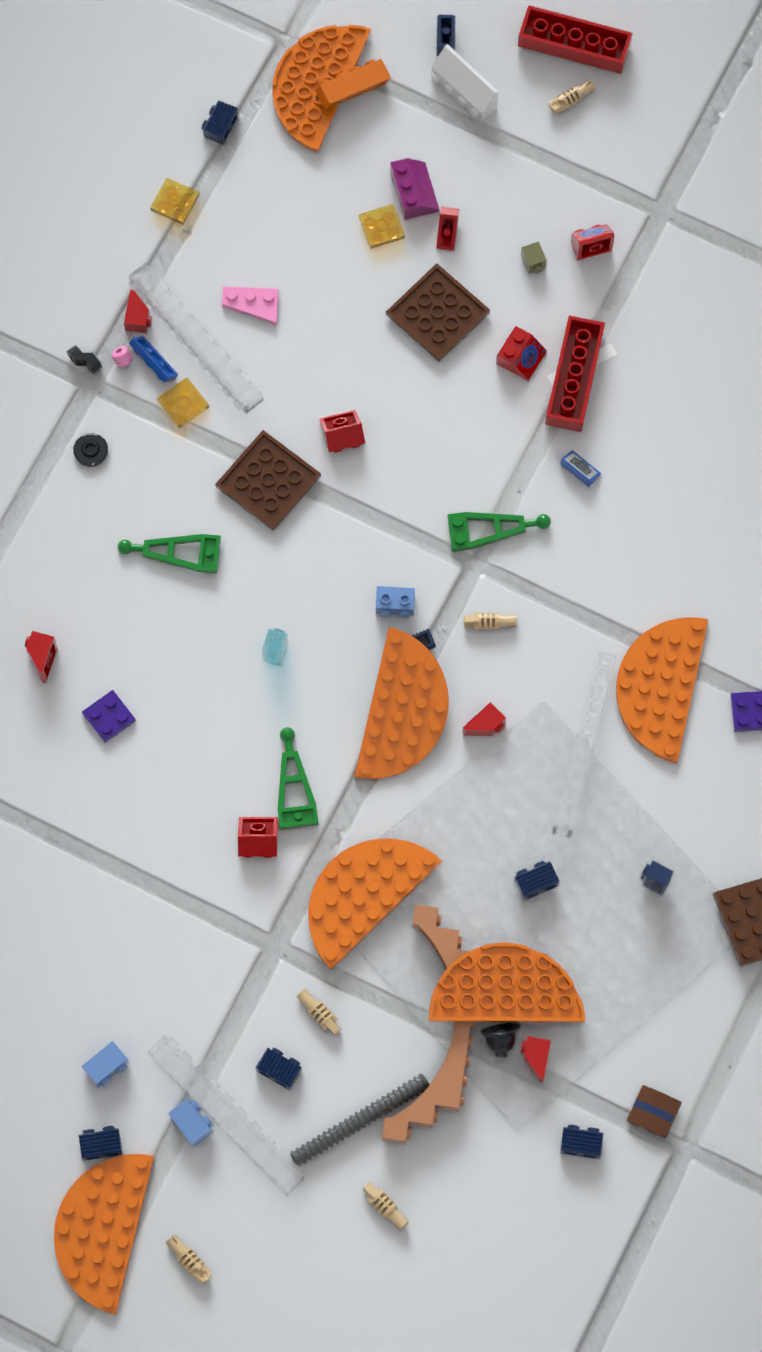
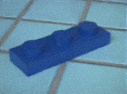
[129,336,179,383]

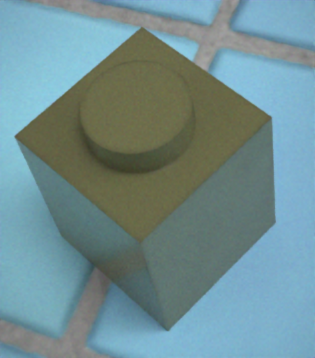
[521,241,547,274]

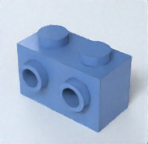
[376,586,415,618]
[82,1041,129,1088]
[168,1099,214,1147]

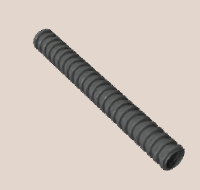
[290,1073,429,1167]

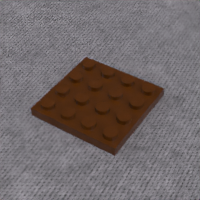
[386,263,490,362]
[215,430,321,531]
[713,878,762,967]

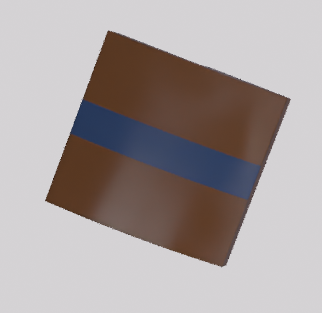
[627,1085,682,1139]

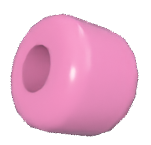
[112,346,133,367]

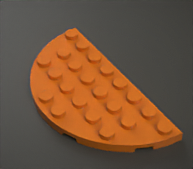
[272,25,371,153]
[616,617,708,764]
[354,627,449,779]
[308,838,442,970]
[428,942,585,1023]
[54,1154,154,1315]

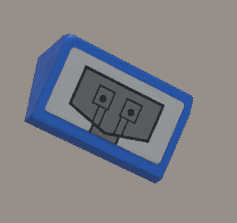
[560,450,601,487]

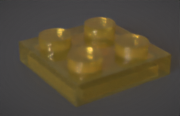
[150,178,200,225]
[359,204,405,249]
[157,377,209,428]

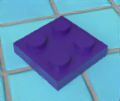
[82,690,136,743]
[730,691,762,732]

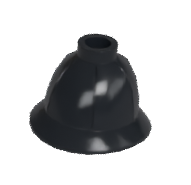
[480,1023,521,1057]

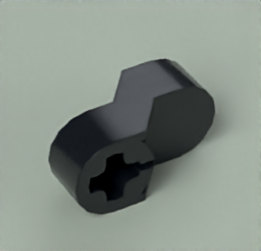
[66,345,102,374]

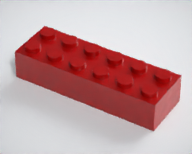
[518,5,633,74]
[545,315,605,432]

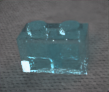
[262,628,288,667]

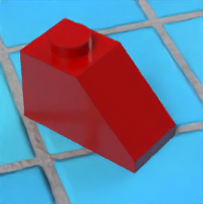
[436,207,460,251]
[124,289,153,334]
[462,702,506,736]
[520,1036,551,1083]

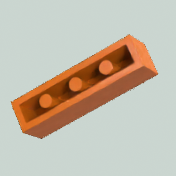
[315,59,391,110]

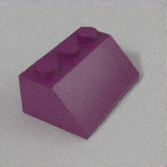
[390,158,440,220]

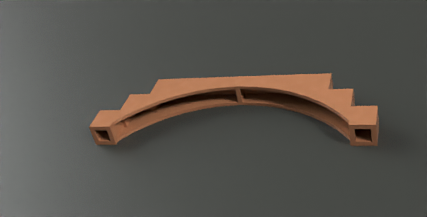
[382,905,475,1145]

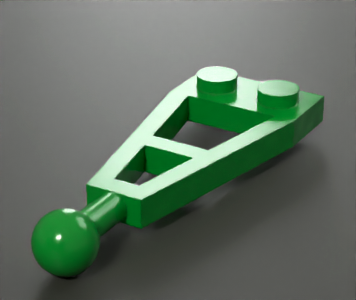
[447,512,551,552]
[117,534,221,574]
[277,727,319,830]

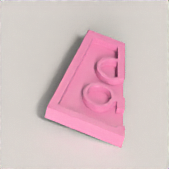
[222,287,279,326]

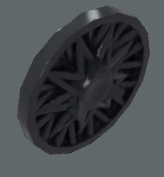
[73,433,108,467]

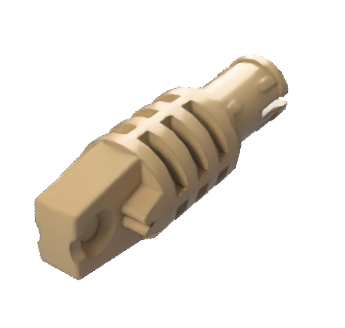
[548,80,596,114]
[464,613,517,630]
[297,989,341,1035]
[363,1183,409,1231]
[166,1234,212,1285]

